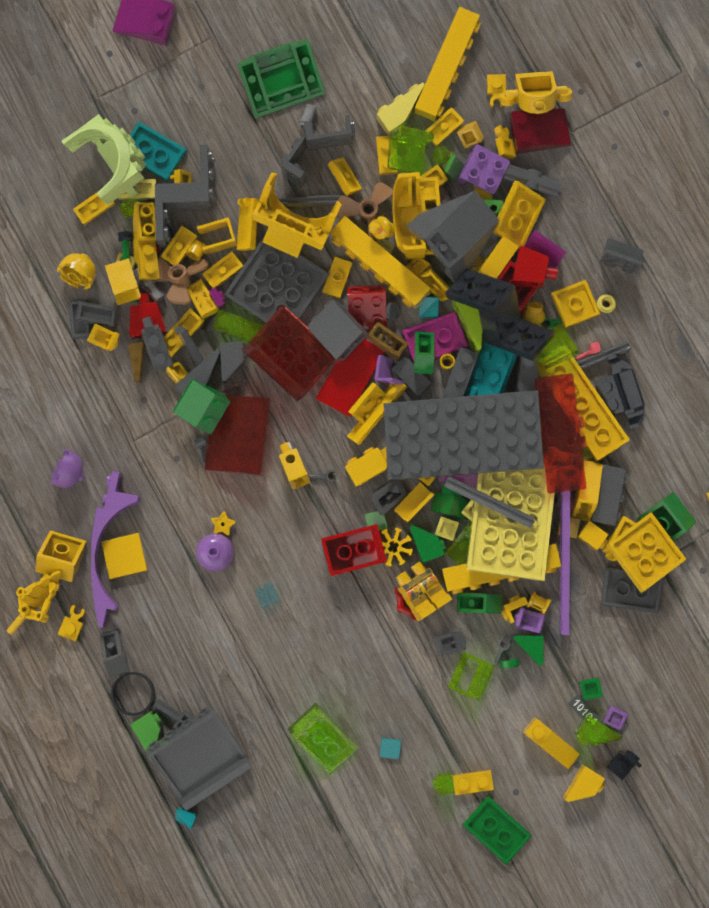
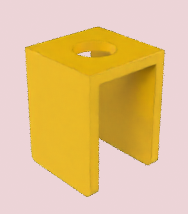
[197,217,237,255]
[105,258,141,305]

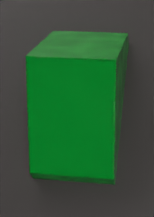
[431,493,470,520]
[512,635,543,666]

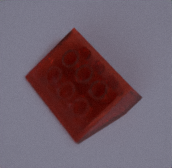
[241,305,336,402]
[205,395,271,477]

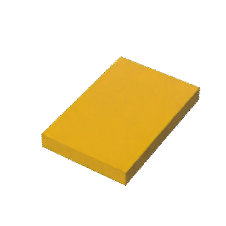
[492,181,546,249]

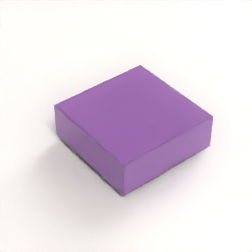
[602,705,628,732]

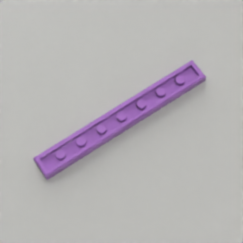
[559,479,570,635]

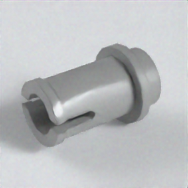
[298,104,317,130]

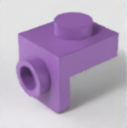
[514,607,546,635]

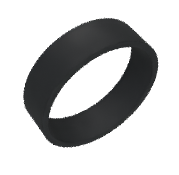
[111,672,155,716]

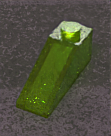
[212,310,274,348]

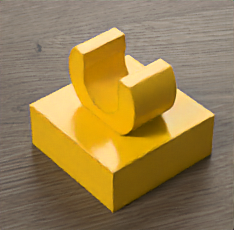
[170,169,192,183]

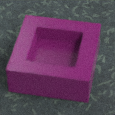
[209,287,227,310]

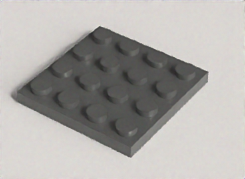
[224,235,329,337]

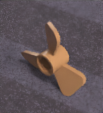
[337,182,393,241]
[154,258,209,305]

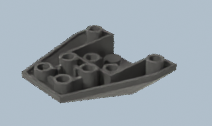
[407,191,499,283]

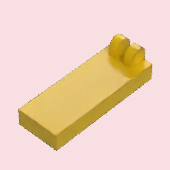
[236,197,259,251]

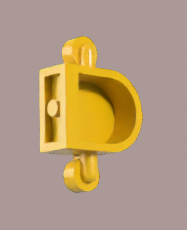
[500,71,572,114]

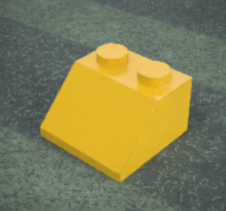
[35,530,87,582]

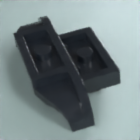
[595,354,645,429]

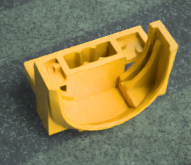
[392,172,440,260]
[251,173,342,258]

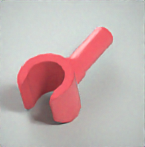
[576,342,601,361]

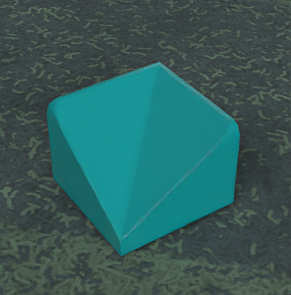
[419,297,439,318]
[175,806,198,830]

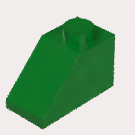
[414,332,434,374]
[409,525,446,563]
[457,593,502,614]

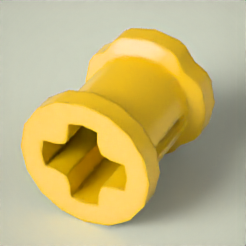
[526,591,551,614]

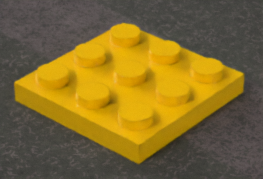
[606,512,686,593]

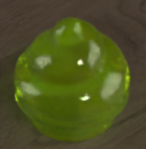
[433,146,453,165]
[119,199,138,218]

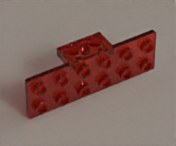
[534,373,587,494]

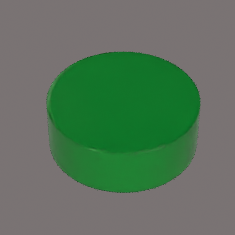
[499,658,520,669]

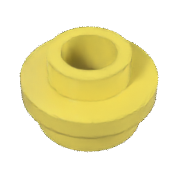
[597,294,616,313]

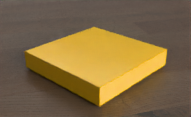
[550,280,600,329]
[101,533,148,579]

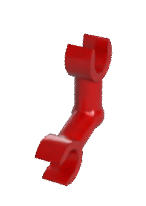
[394,586,417,621]

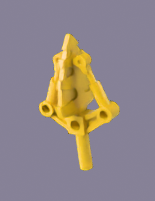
[6,570,61,635]

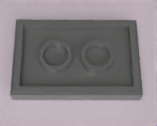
[600,567,663,614]

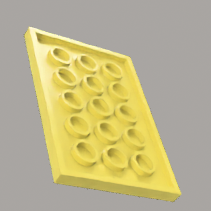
[466,464,558,581]

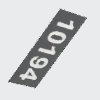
[568,694,601,729]

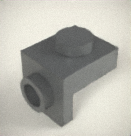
[433,630,466,656]

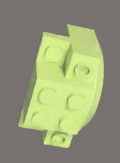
[62,114,147,205]

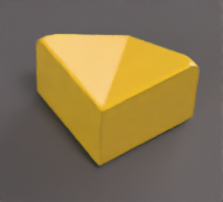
[457,121,484,149]

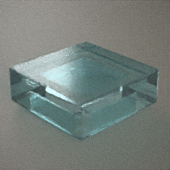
[254,582,280,608]

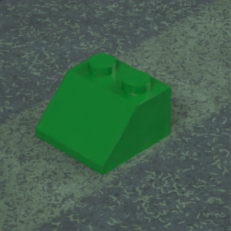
[173,379,230,434]
[637,492,697,540]

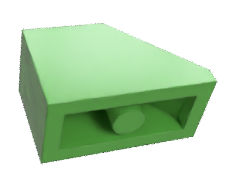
[130,711,163,750]

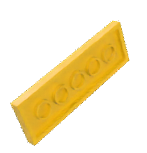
[536,346,630,462]

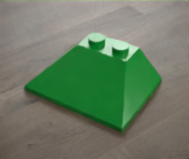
[237,39,326,118]

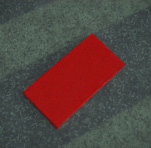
[316,339,384,417]

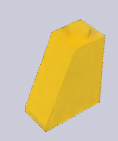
[571,460,603,521]

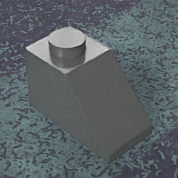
[220,341,248,383]
[99,629,129,677]

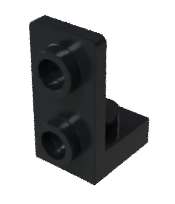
[606,749,642,781]

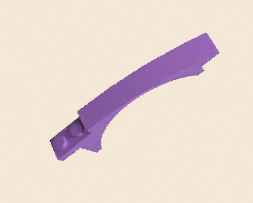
[91,471,141,628]

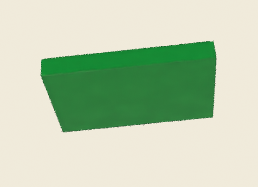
[462,795,532,865]

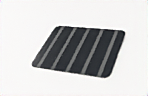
[201,316,216,331]

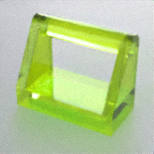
[448,652,495,701]

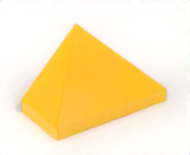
[417,269,450,302]

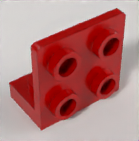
[347,285,387,330]

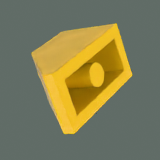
[562,764,605,802]

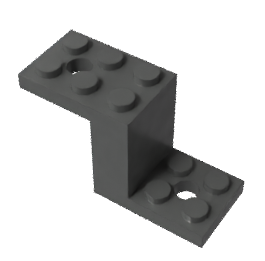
[155,145,215,249]

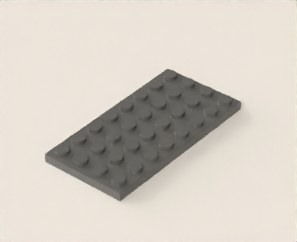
[384,390,544,481]

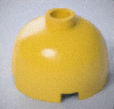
[57,253,96,290]

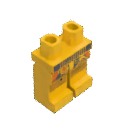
[395,561,452,622]

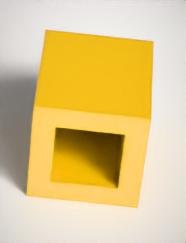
[577,521,609,551]

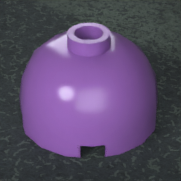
[50,449,85,488]
[196,533,235,572]

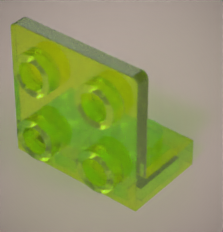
[387,125,434,175]

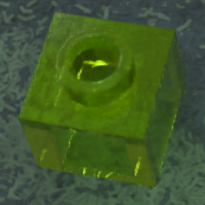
[432,771,455,795]

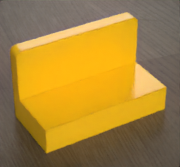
[394,482,435,523]

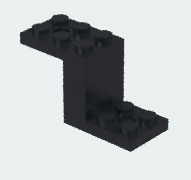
[445,269,554,361]

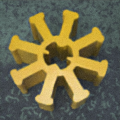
[381,528,413,567]

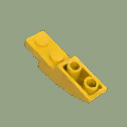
[133,202,160,280]

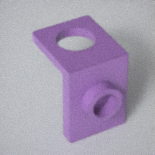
[375,355,404,384]

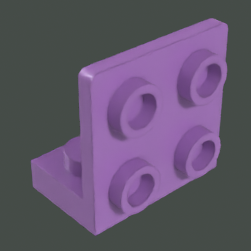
[456,144,510,195]

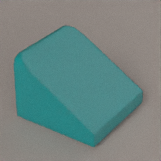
[379,737,401,759]

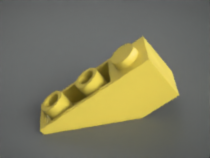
[376,82,425,136]

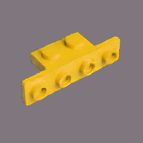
[347,378,407,445]

